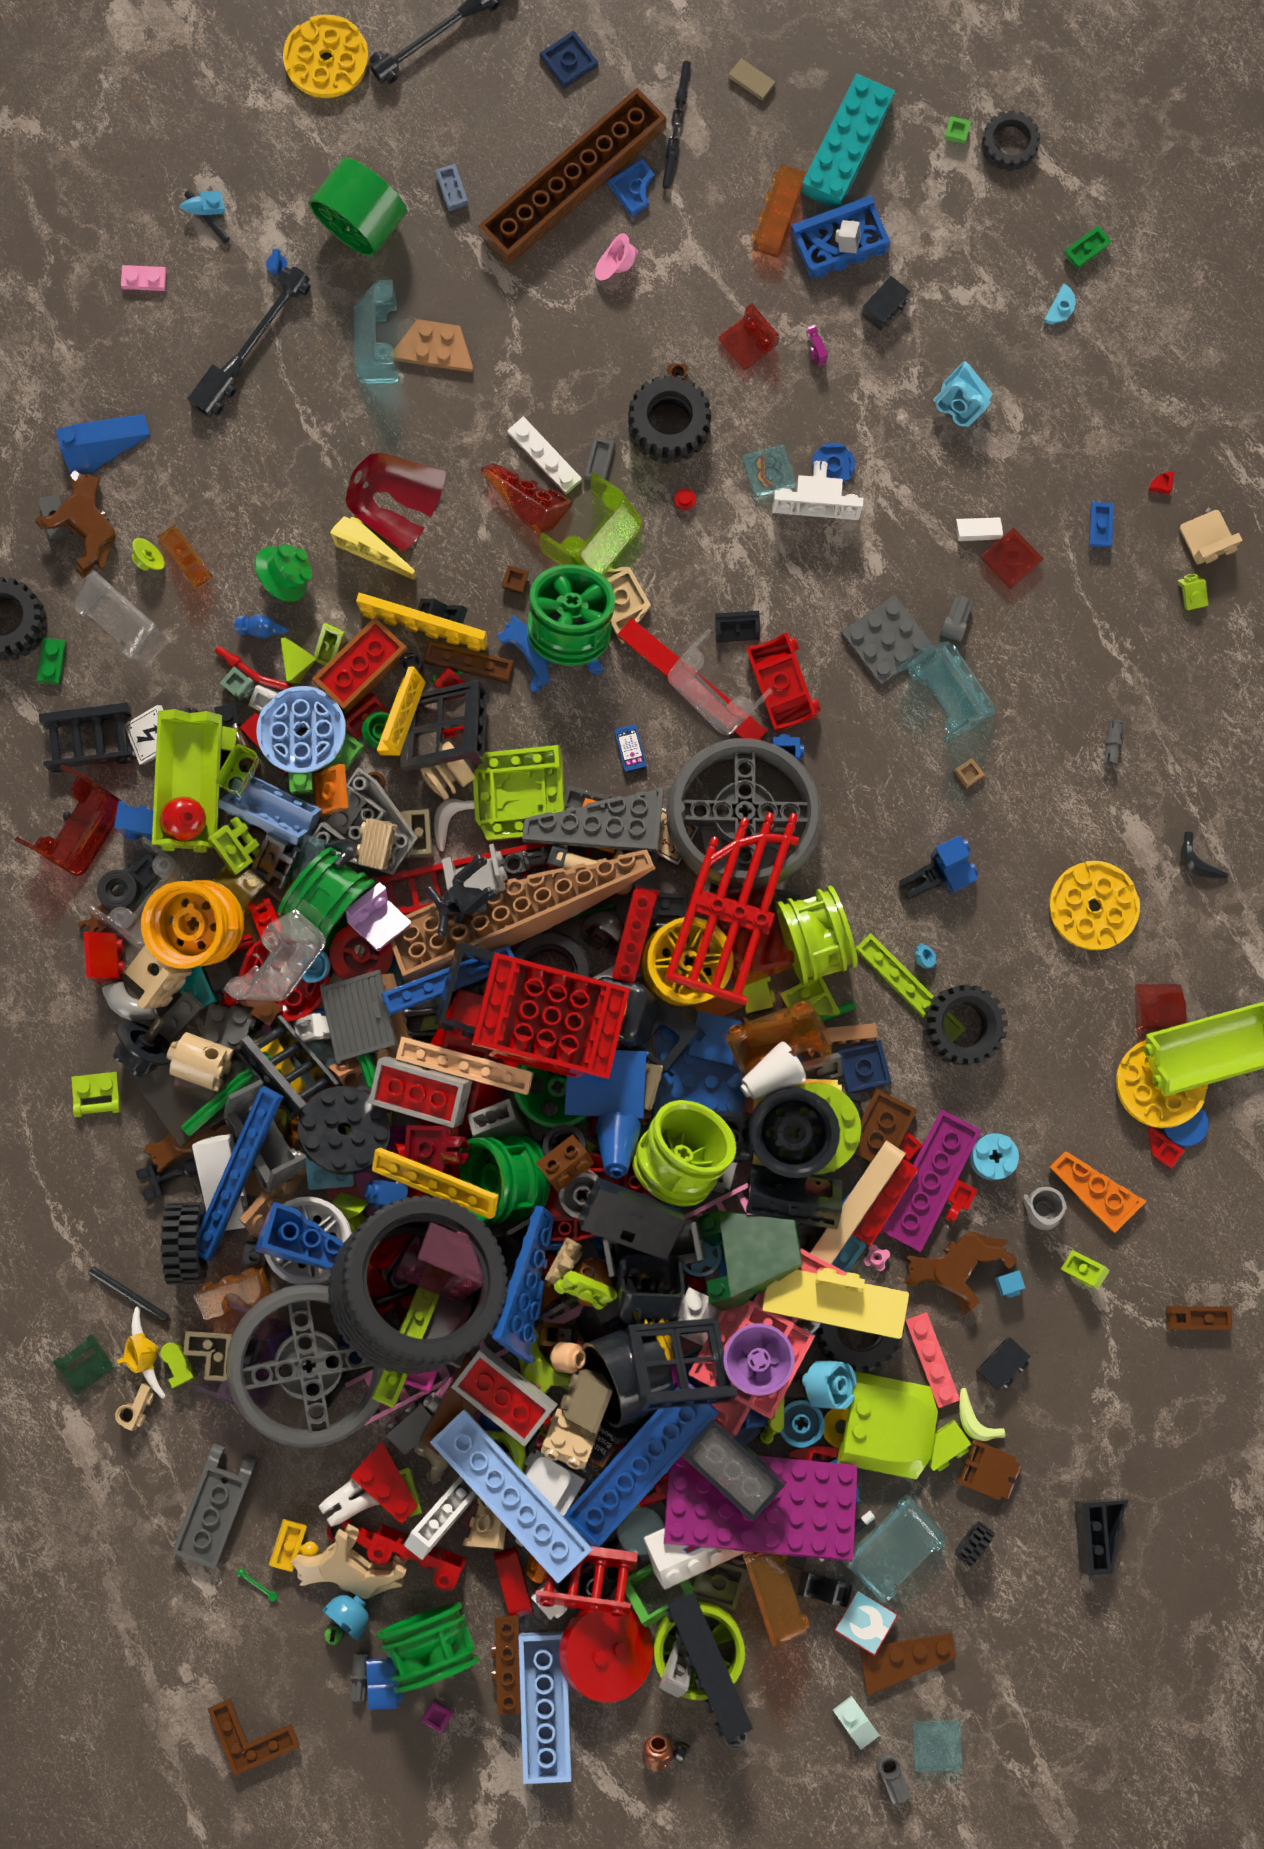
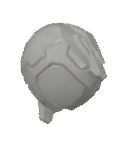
[1023,1187,1067,1230]

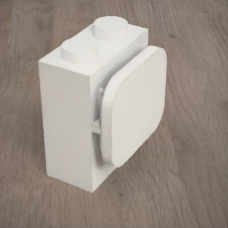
[524,1450,585,1516]

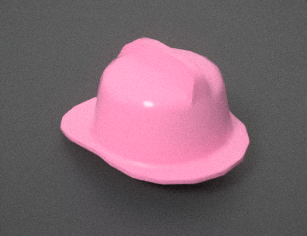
[595,233,638,281]

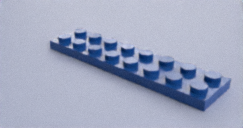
[563,1382,720,1547]

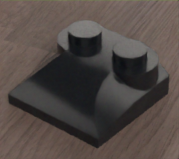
[714,1110,754,1161]

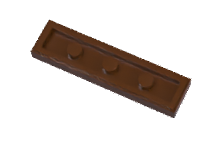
[423,640,514,683]

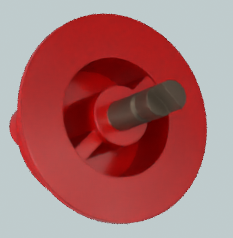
[330,925,393,980]

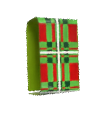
[215,744,261,798]

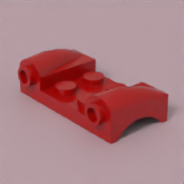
[746,632,821,732]
[367,1524,467,1591]

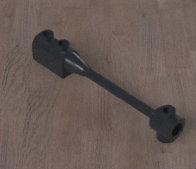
[369,0,500,84]
[187,266,311,417]

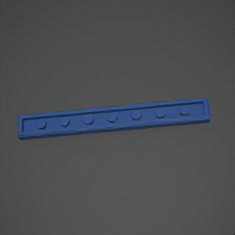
[198,1086,283,1262]

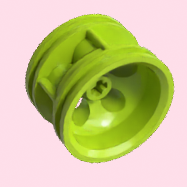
[776,885,858,985]

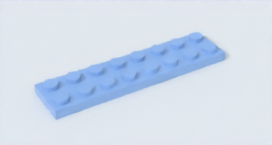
[430,1409,593,1583]

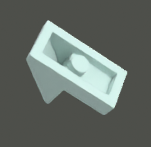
[833,1696,880,1750]

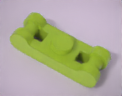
[554,1271,617,1310]

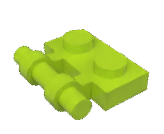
[207,816,260,875]

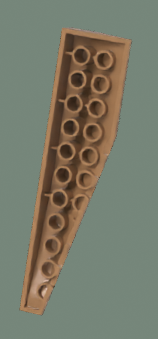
[390,849,655,983]

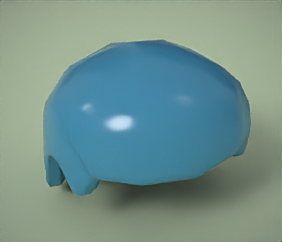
[296,948,331,983]

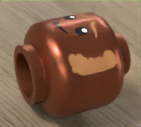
[642,1735,673,1772]

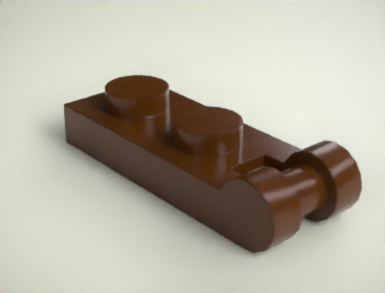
[1166,1306,1232,1330]

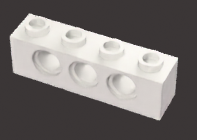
[404,1476,477,1560]

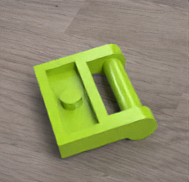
[71,1072,121,1117]
[759,1397,784,1446]

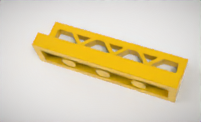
[377,667,426,755]

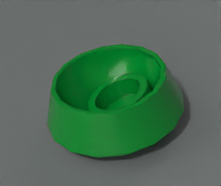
[362,712,390,749]

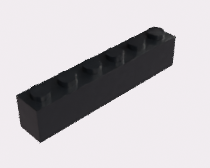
[665,1590,753,1741]

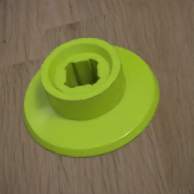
[132,538,165,571]

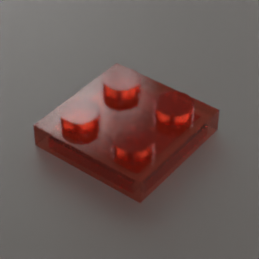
[981,527,1043,589]

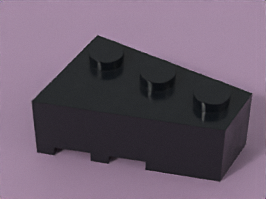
[1075,1498,1129,1575]

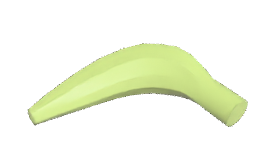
[959,1388,1005,1442]

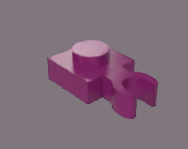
[806,324,828,366]

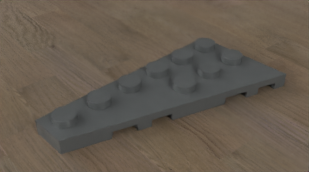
[522,786,664,852]

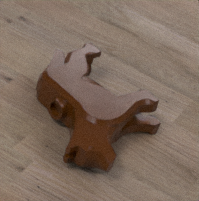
[35,470,116,578]
[143,1092,237,1172]
[904,1232,1017,1315]

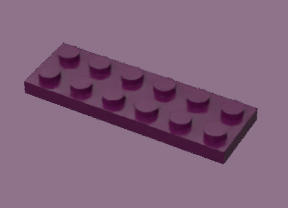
[880,1109,982,1252]

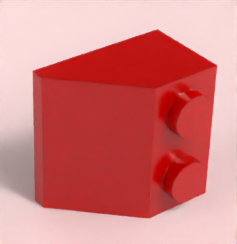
[84,932,126,983]

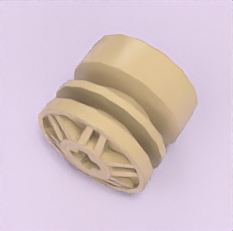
[420,741,475,801]

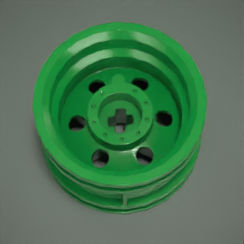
[460,1134,550,1226]

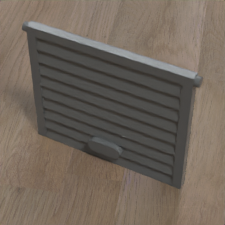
[320,970,397,1064]

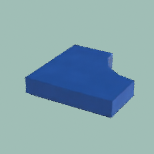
[608,158,655,217]

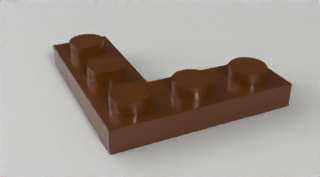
[208,1698,301,1776]

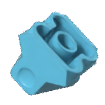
[933,361,993,427]

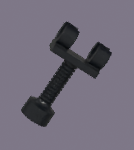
[135,1158,198,1201]

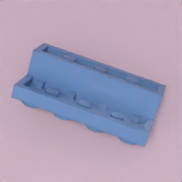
[218,772,322,846]

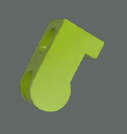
[160,1342,196,1388]

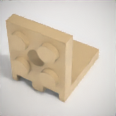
[125,944,192,1009]

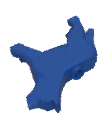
[496,615,603,693]

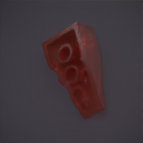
[480,463,573,534]

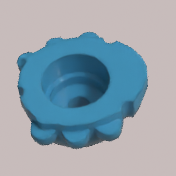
[915,943,937,969]

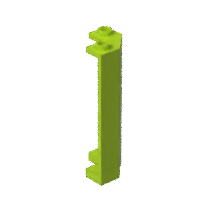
[152,709,222,853]

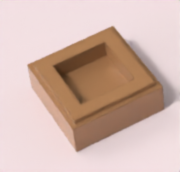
[953,758,985,789]

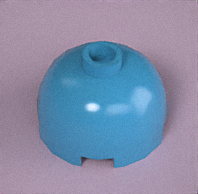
[322,1595,369,1641]

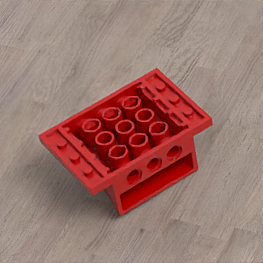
[472,953,630,1079]

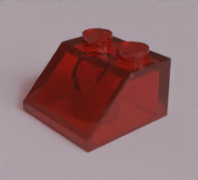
[1135,984,1187,1029]

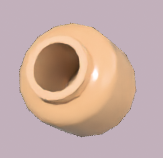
[550,1342,586,1374]

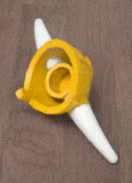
[117,1306,165,1398]

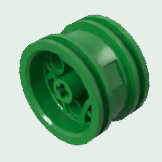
[278,847,377,950]

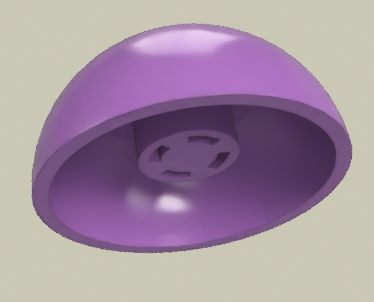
[724,1324,795,1395]

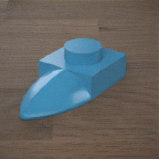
[179,191,225,215]

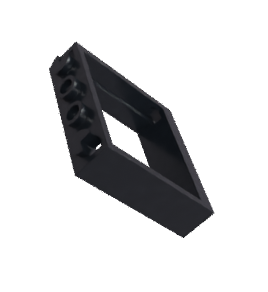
[434,942,495,1039]

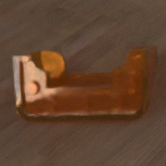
[726,1001,833,1077]

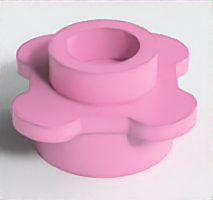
[863,1244,890,1271]

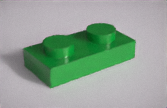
[1063,226,1112,269]
[37,638,67,685]

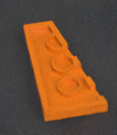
[1048,1151,1147,1233]

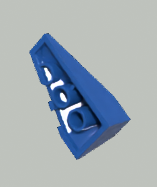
[56,414,150,476]
[255,1202,343,1270]

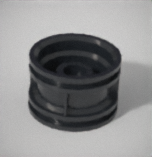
[748,1087,840,1178]

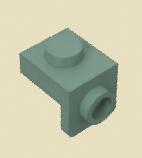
[220,667,255,701]

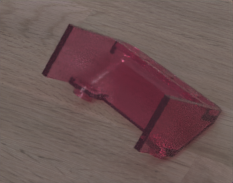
[395,1223,484,1302]

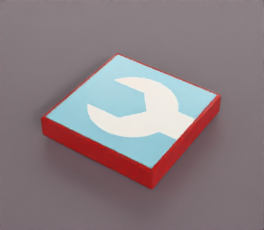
[834,1590,898,1656]

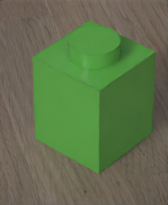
[288,772,315,797]

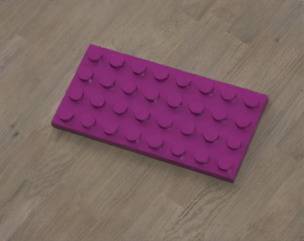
[663,1453,857,1562]

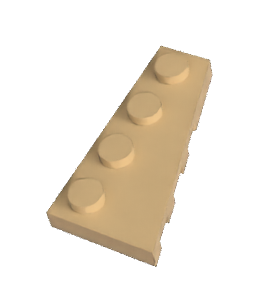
[462,1453,511,1549]

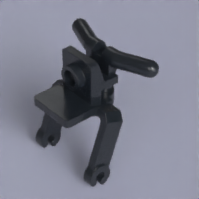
[426,854,497,937]

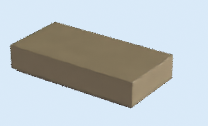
[728,58,775,101]

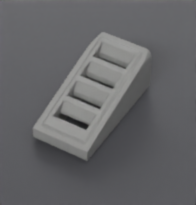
[659,1640,693,1698]

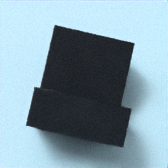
[417,598,468,624]
[797,1571,853,1607]

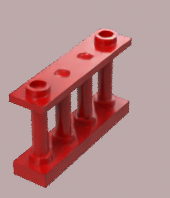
[536,1546,638,1617]

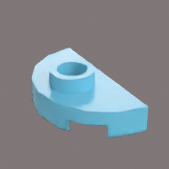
[1044,284,1076,325]

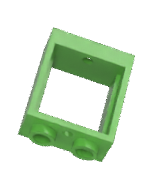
[626,1564,695,1628]

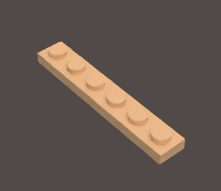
[396,1037,534,1095]

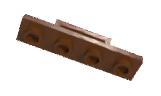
[491,1615,521,1714]

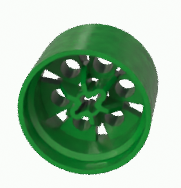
[308,157,407,257]

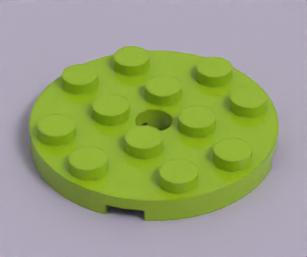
[769,1082,861,1175]

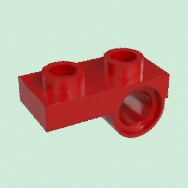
[326,1518,372,1549]

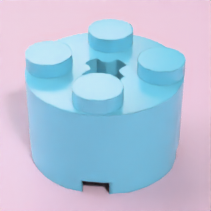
[969,1133,1019,1181]
[802,1360,856,1409]

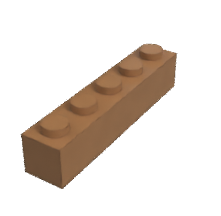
[805,1023,877,1047]

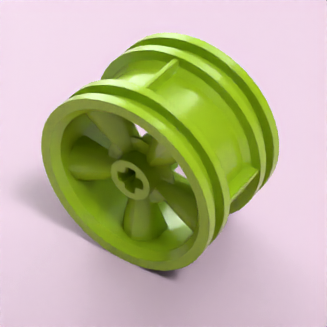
[632,1100,736,1206]
[654,1600,745,1700]

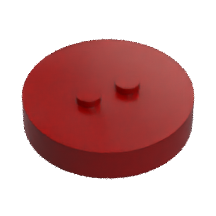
[559,1609,653,1703]

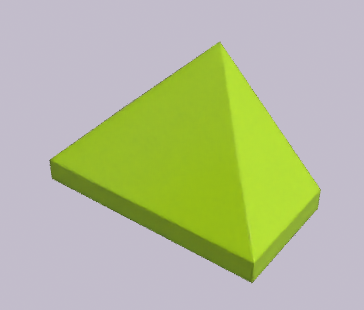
[281,637,317,685]

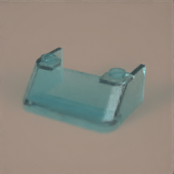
[896,641,996,742]

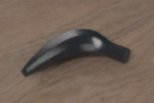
[1180,831,1229,878]
[325,839,358,870]

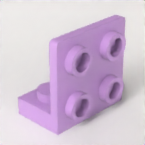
[346,883,411,951]

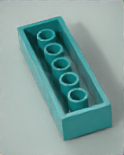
[801,73,895,209]

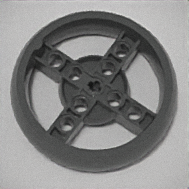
[666,738,822,891]
[226,1283,384,1448]

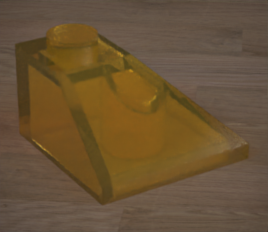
[210,865,266,912]

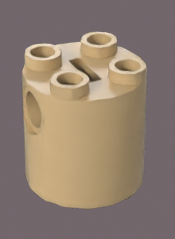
[167,1032,234,1092]

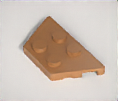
[390,319,473,373]

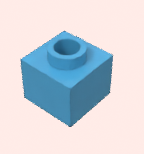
[995,1270,1025,1298]

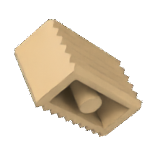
[356,818,397,870]

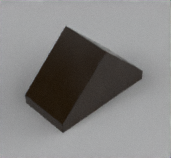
[540,1322,579,1347]

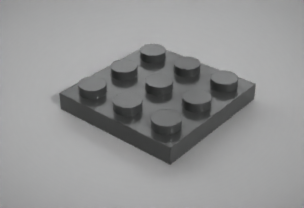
[841,595,934,686]

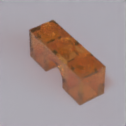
[194,1268,272,1321]

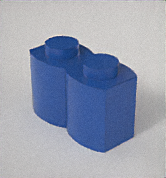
[367,1658,403,1710]

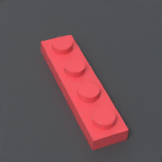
[905,1312,960,1408]

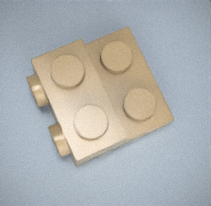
[540,1408,601,1470]

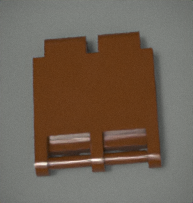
[956,1439,1022,1501]

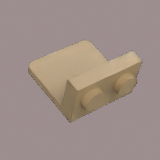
[1180,510,1243,565]

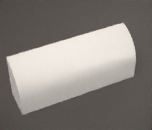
[192,1134,249,1231]

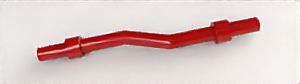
[214,645,294,690]

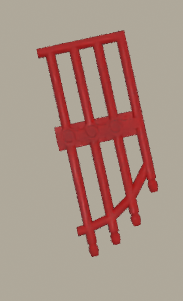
[665,812,799,1006]

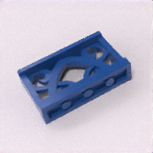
[790,195,891,279]

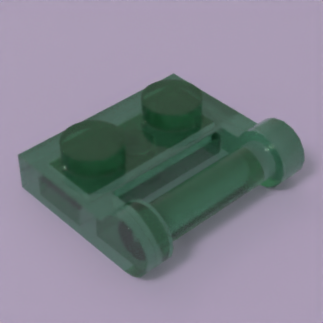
[53,1334,116,1395]

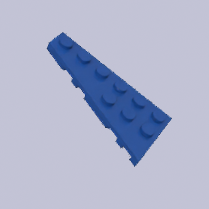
[492,1206,554,1363]

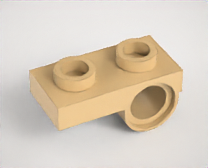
[115,1383,155,1431]

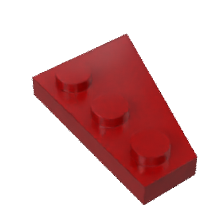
[350,1441,418,1524]

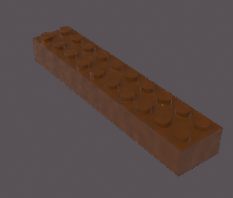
[478,88,666,266]

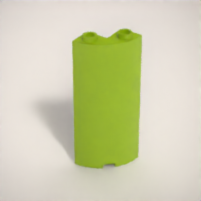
[1143,1002,1264,1097]

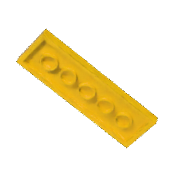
[356,593,488,652]

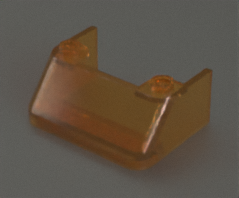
[742,1552,810,1649]

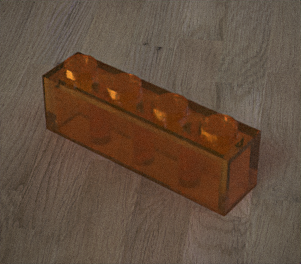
[751,164,806,258]

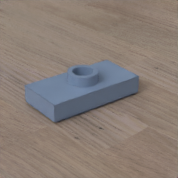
[435,164,469,211]

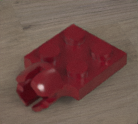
[405,1125,470,1173]

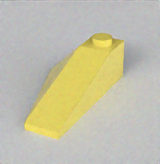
[330,517,416,580]

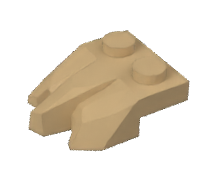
[545,1237,582,1284]

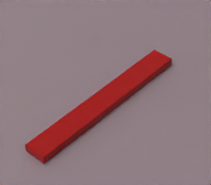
[617,618,768,740]

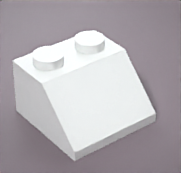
[678,1288,721,1346]

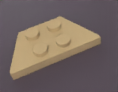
[595,567,651,644]

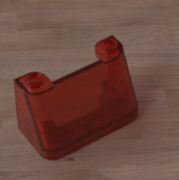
[717,883,795,986]

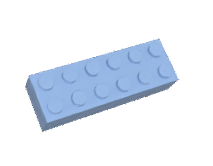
[519,1631,572,1784]

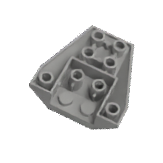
[309,768,418,875]

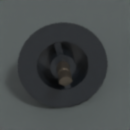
[113,1016,171,1077]

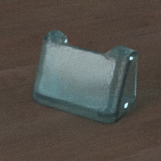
[353,280,399,384]
[842,1493,946,1602]

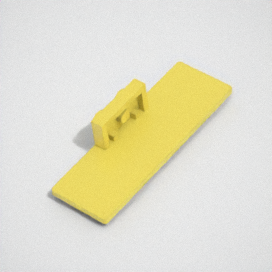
[762,1268,909,1339]

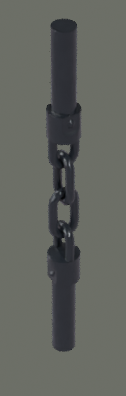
[662,61,691,189]

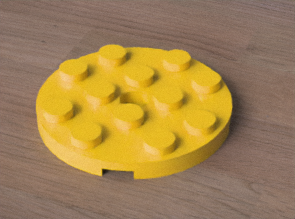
[283,15,369,98]
[1049,861,1140,950]
[1116,1040,1208,1128]

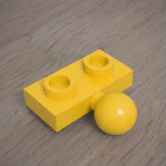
[269,1519,319,1572]

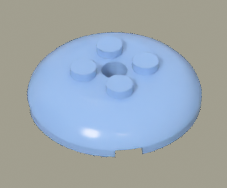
[256,686,346,773]

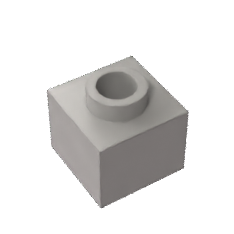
[835,220,861,253]

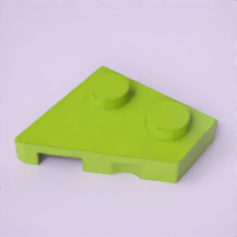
[780,977,840,1015]

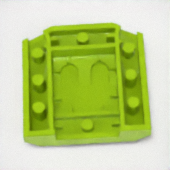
[473,745,566,841]
[837,1371,938,1479]

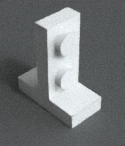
[293,1013,331,1043]

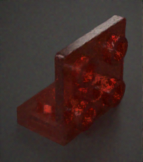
[718,303,779,370]

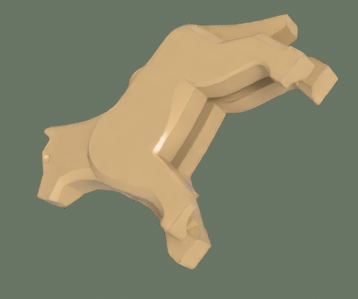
[291,1524,407,1599]

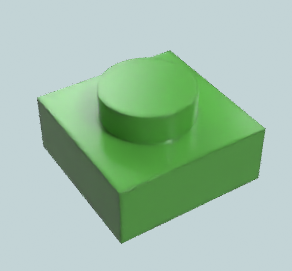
[944,116,971,144]

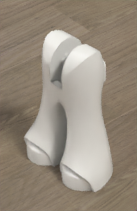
[318,1478,380,1527]

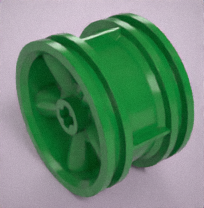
[527,565,615,666]

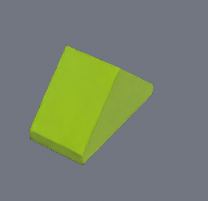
[314,623,348,666]

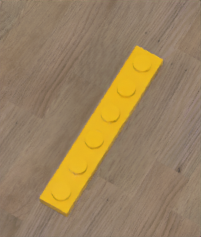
[372,1148,499,1219]

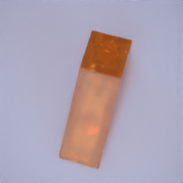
[157,525,213,589]

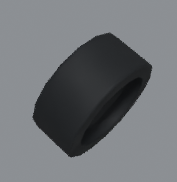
[542,1124,588,1156]

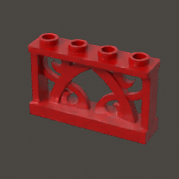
[612,885,659,983]

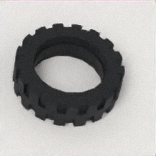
[981,110,1040,171]

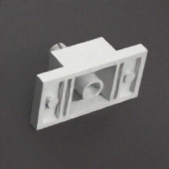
[772,461,863,520]

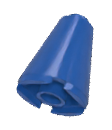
[595,1111,641,1178]

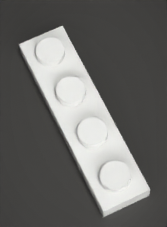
[507,416,582,495]

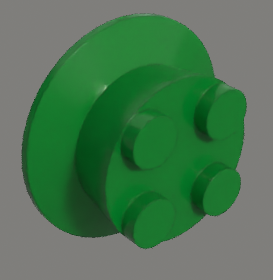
[254,544,312,602]

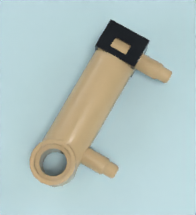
[546,844,634,894]

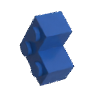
[931,835,978,894]

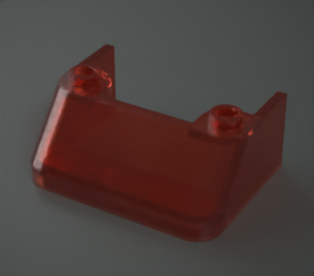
[15,764,122,876]

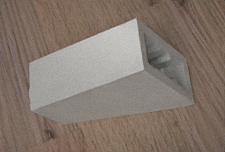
[467,1099,532,1139]

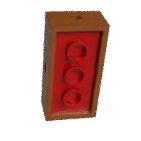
[312,617,408,715]

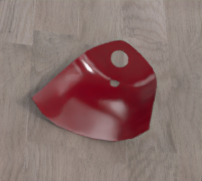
[345,453,446,552]

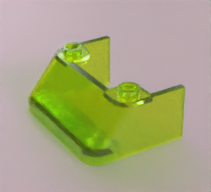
[540,472,642,576]

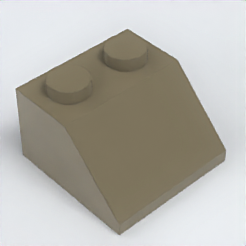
[561,1368,613,1434]

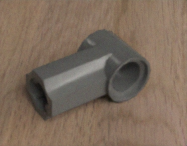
[940,596,973,642]
[876,1752,911,1804]

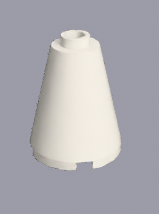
[740,1041,806,1099]

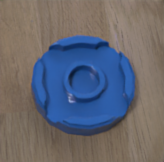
[811,442,855,484]
[1163,1108,1209,1147]

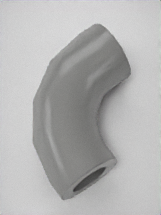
[102,982,158,1022]

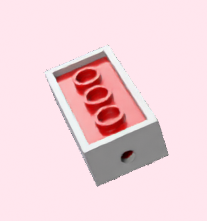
[369,1056,472,1128]
[451,1346,558,1447]

